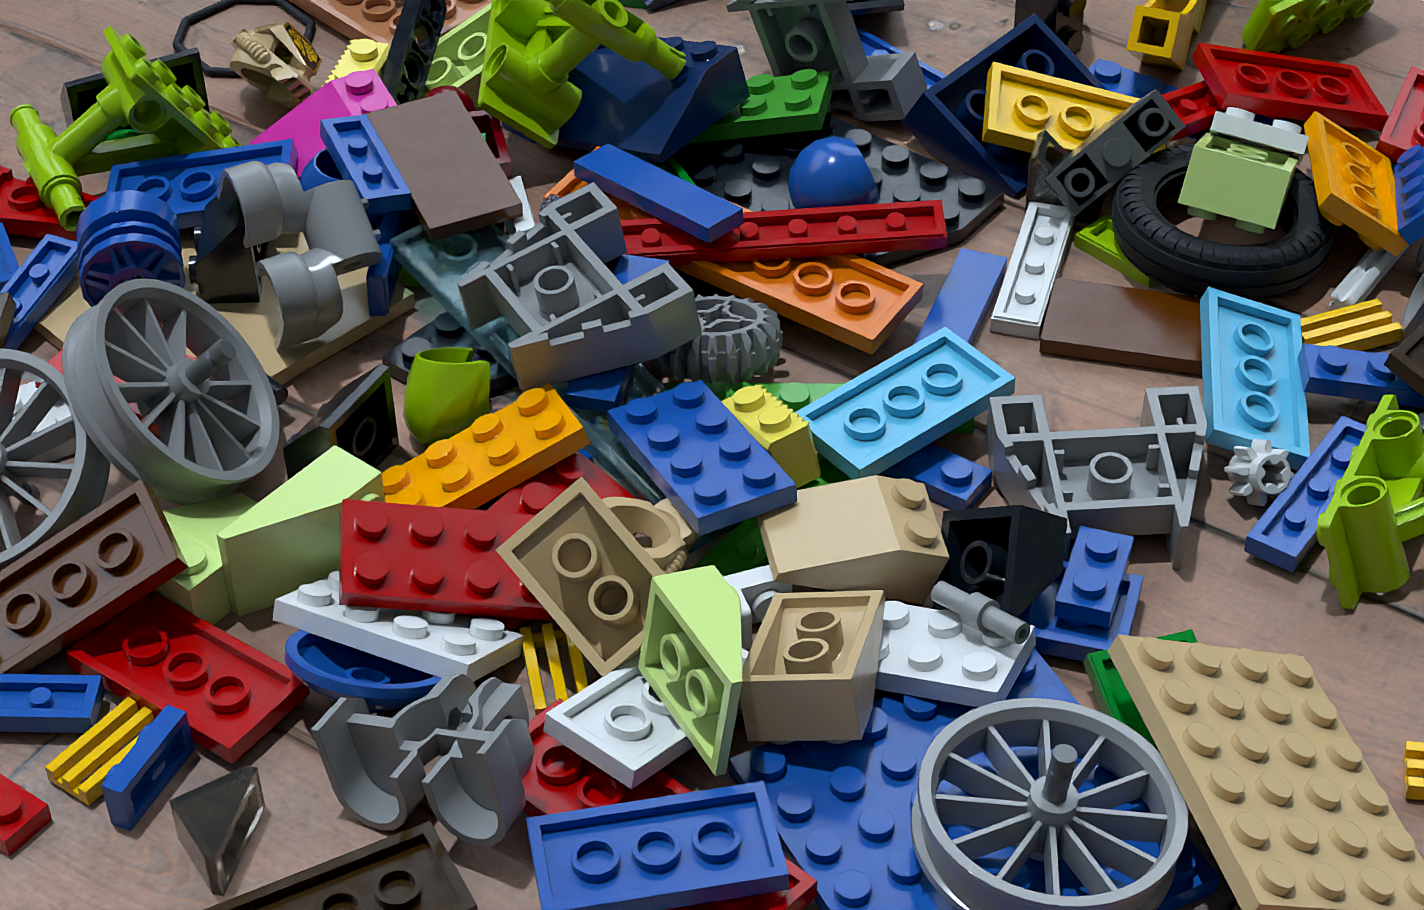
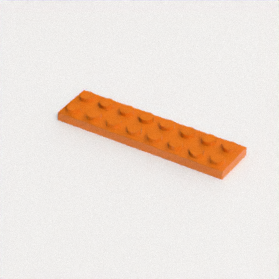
[543,146,924,355]

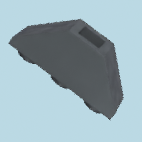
[1044,89,1185,217]

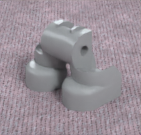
[216,161,382,351]
[311,673,534,846]

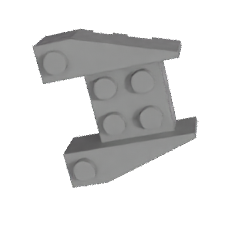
[726,0,928,122]
[457,182,702,392]
[985,386,1207,570]

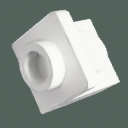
[724,564,792,650]

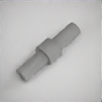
[931,581,1030,644]

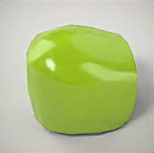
[403,347,492,446]

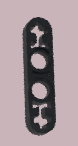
[380,0,447,105]

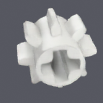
[1224,439,1294,506]

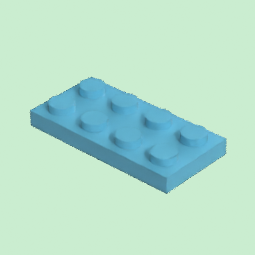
[1200,287,1310,470]
[795,327,1016,480]

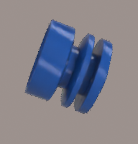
[76,190,186,317]

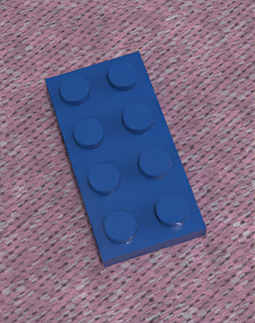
[106,138,298,230]
[607,380,797,536]
[526,781,789,910]

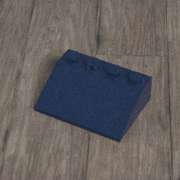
[901,13,1107,198]
[531,36,750,163]

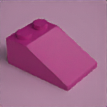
[249,68,397,181]

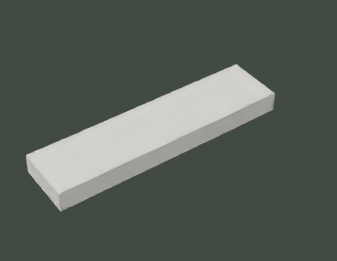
[990,202,1076,340]

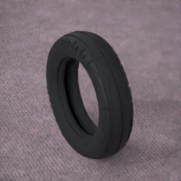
[1112,144,1334,302]

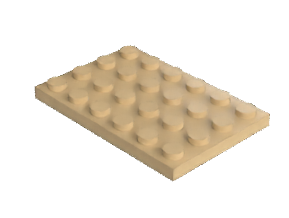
[1107,634,1424,910]

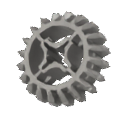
[651,294,782,385]

